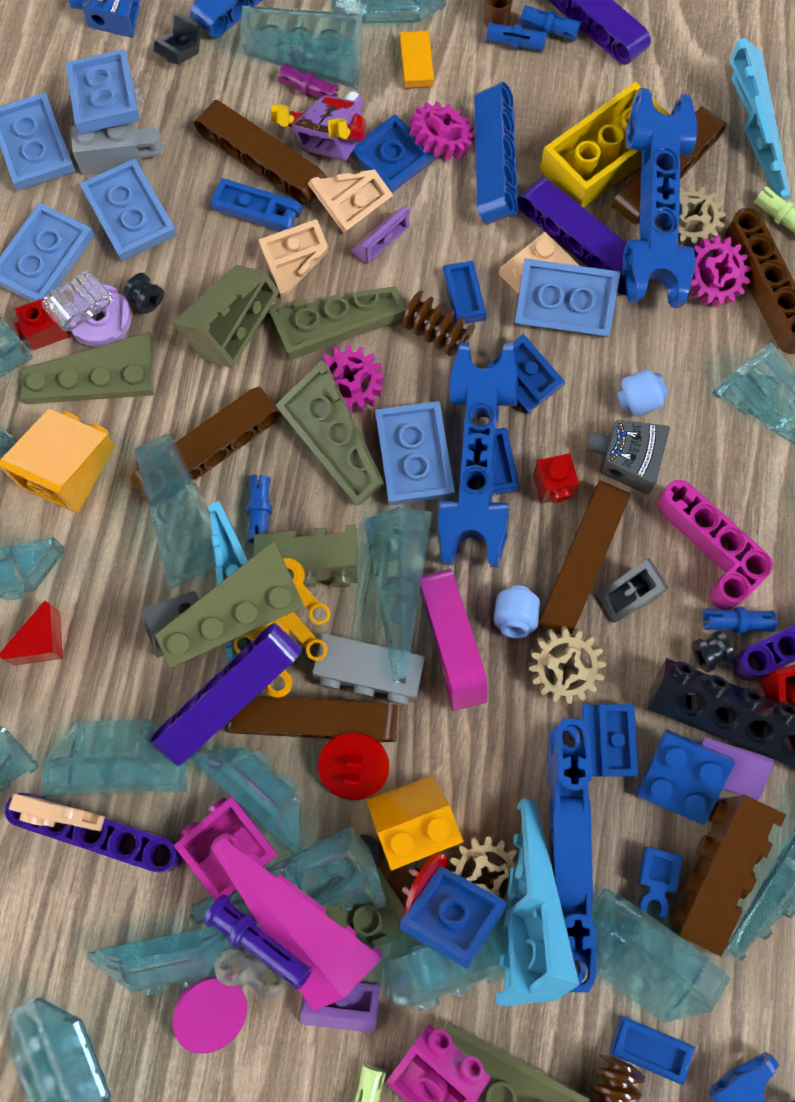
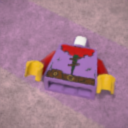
[270,91,366,161]

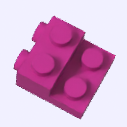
[173,796,279,900]
[385,1023,491,1102]

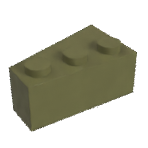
[172,265,279,369]
[253,524,358,588]

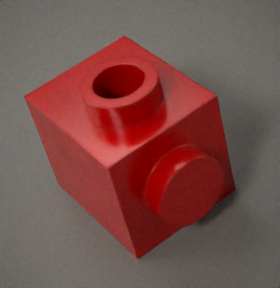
[14,296,70,350]
[533,453,579,504]

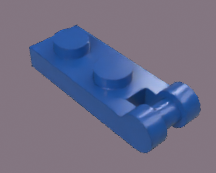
[210,177,303,232]

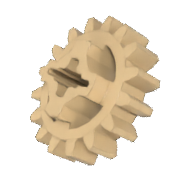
[659,185,726,247]
[528,626,606,704]
[449,836,517,918]

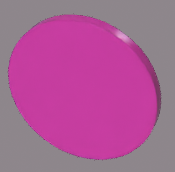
[172,976,247,1054]

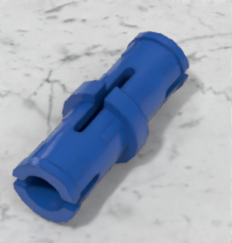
[519,5,581,42]
[486,22,547,52]
[246,474,272,544]
[702,607,778,634]

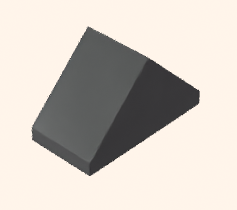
[596,558,669,623]

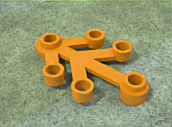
[234,558,330,697]

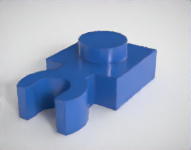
[637,847,683,918]

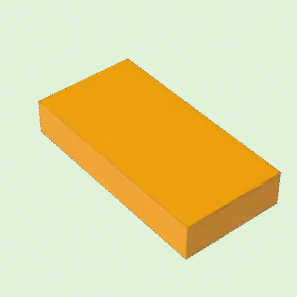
[400,30,434,88]

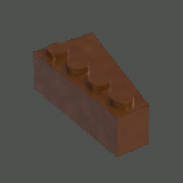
[669,794,787,957]

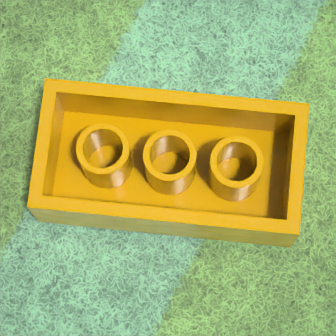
[539,82,670,208]

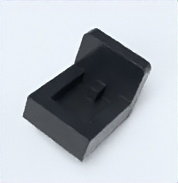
[154,14,201,65]

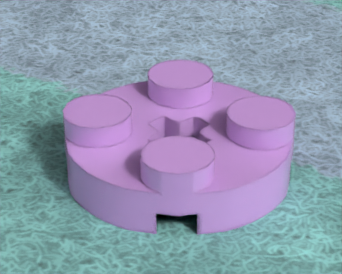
[65,284,132,347]

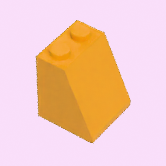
[0,409,116,514]
[366,775,464,870]

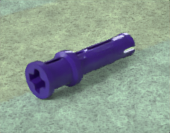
[203,894,313,991]

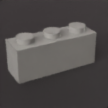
[312,633,426,706]

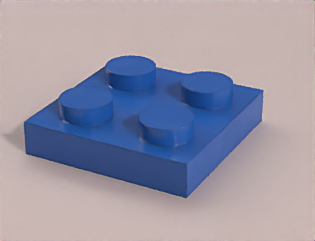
[350,114,435,193]
[636,729,735,826]
[400,866,506,969]

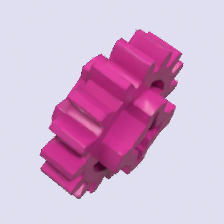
[409,101,475,161]
[690,235,752,307]
[323,345,384,415]

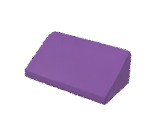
[351,206,409,264]
[700,737,774,800]
[301,982,380,1033]

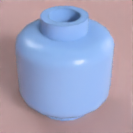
[617,369,668,417]
[494,585,540,639]

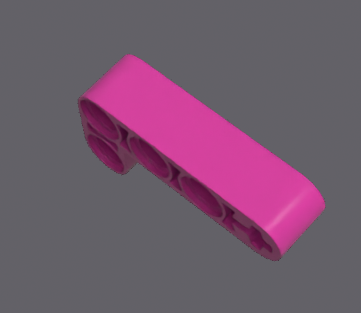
[657,480,773,610]
[417,569,487,711]

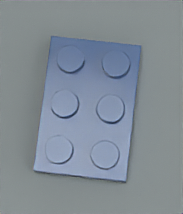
[65,49,141,134]
[0,92,76,191]
[79,158,177,261]
[0,202,95,302]
[514,258,620,337]
[375,401,455,506]

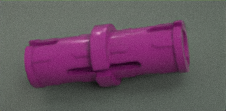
[278,63,339,99]

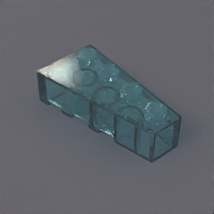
[240,6,363,90]
[135,434,216,590]
[381,914,509,1011]

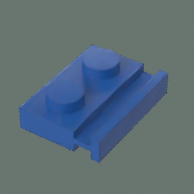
[488,333,565,414]
[581,704,638,777]

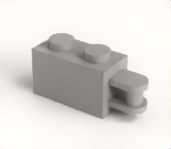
[71,122,164,175]

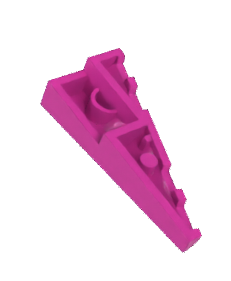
[211,833,383,1012]

